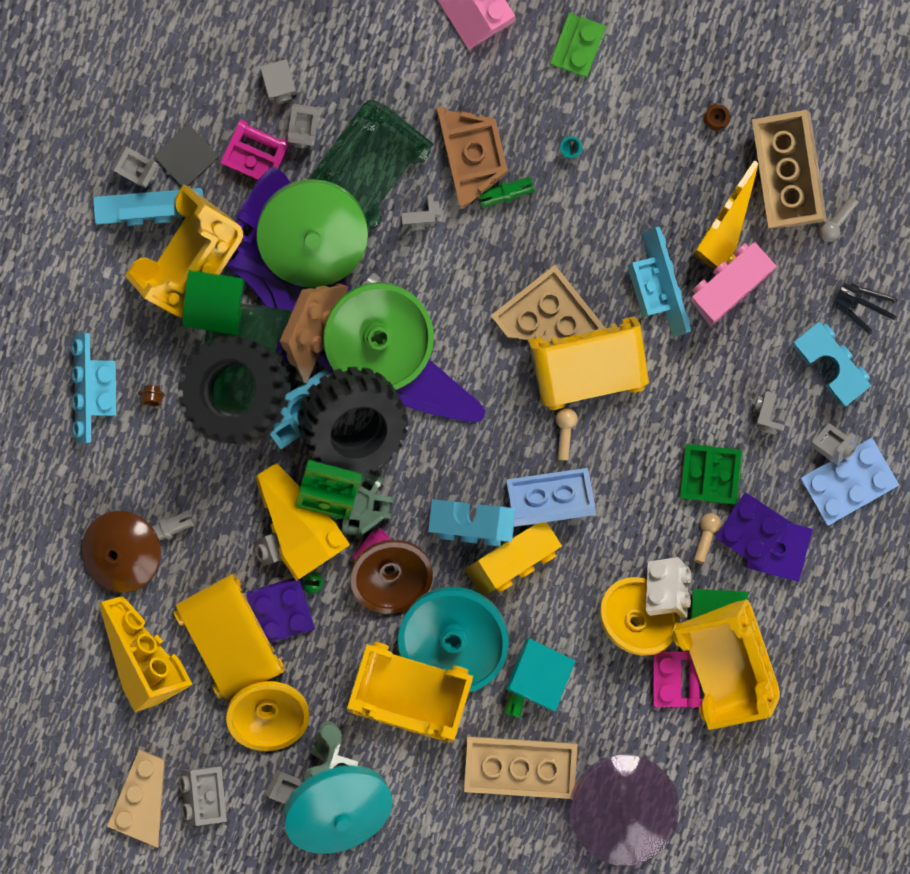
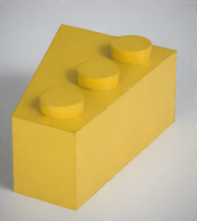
[464,522,562,595]

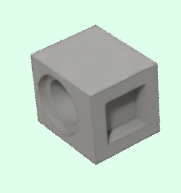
[260,59,297,104]

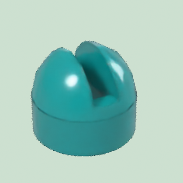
[560,136,583,159]

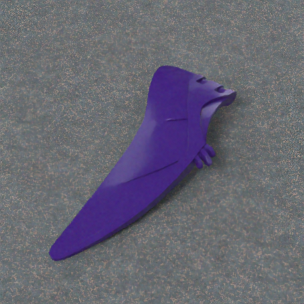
[226,167,485,422]

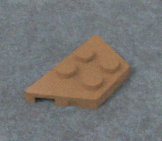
[437,107,508,209]
[280,283,348,384]

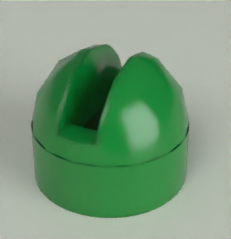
[302,572,324,594]

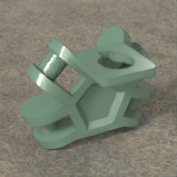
[328,470,394,540]
[304,721,358,781]

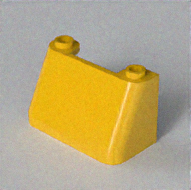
[125,184,243,318]
[528,316,649,410]
[174,573,286,701]
[673,599,780,730]
[347,642,473,743]

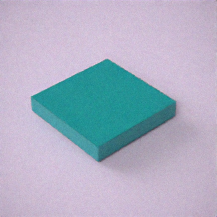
[506,638,576,711]

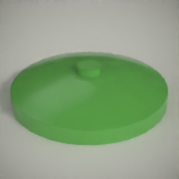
[257,179,368,287]
[323,282,434,390]

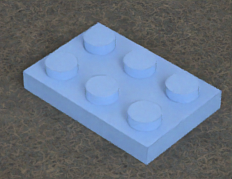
[800,438,899,526]
[506,468,596,527]

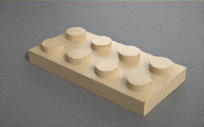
[464,736,578,799]

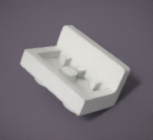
[646,557,691,618]

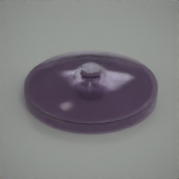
[569,754,679,866]

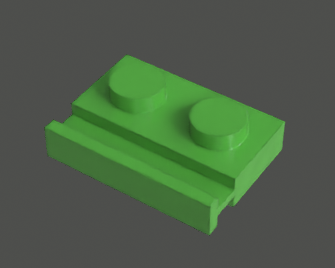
[550,12,606,78]

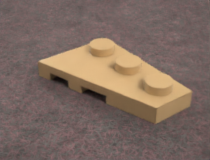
[107,749,165,848]

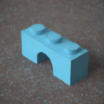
[791,322,871,407]
[270,368,330,449]
[428,499,515,546]

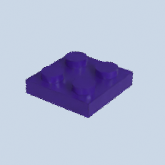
[715,492,792,568]
[246,578,315,643]

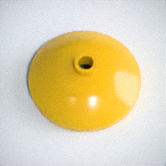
[599,577,680,656]
[226,681,309,751]

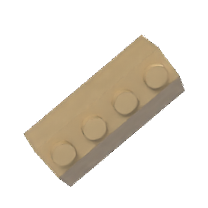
[752,110,827,228]

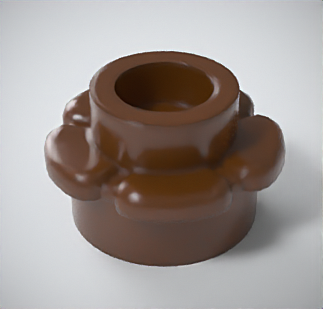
[703,104,730,131]
[138,385,165,407]

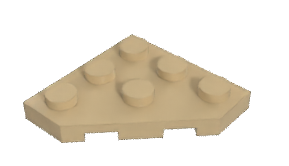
[491,265,606,343]

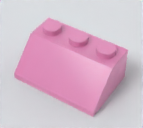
[438,0,515,50]
[691,242,777,327]

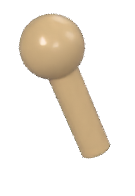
[556,408,578,460]
[694,513,722,564]

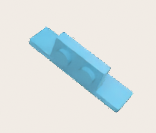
[93,188,203,226]
[627,227,691,337]
[71,333,116,444]

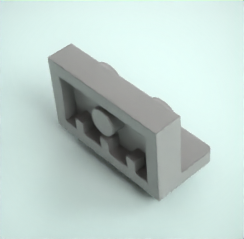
[179,766,227,826]

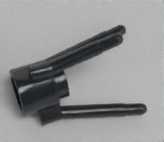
[834,282,897,334]

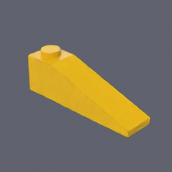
[692,161,759,270]
[255,463,350,581]
[99,596,193,712]

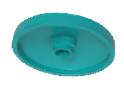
[398,587,509,692]
[282,765,393,854]

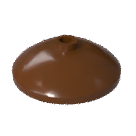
[81,510,161,593]
[350,540,433,614]

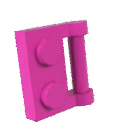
[220,119,291,180]
[653,651,703,707]

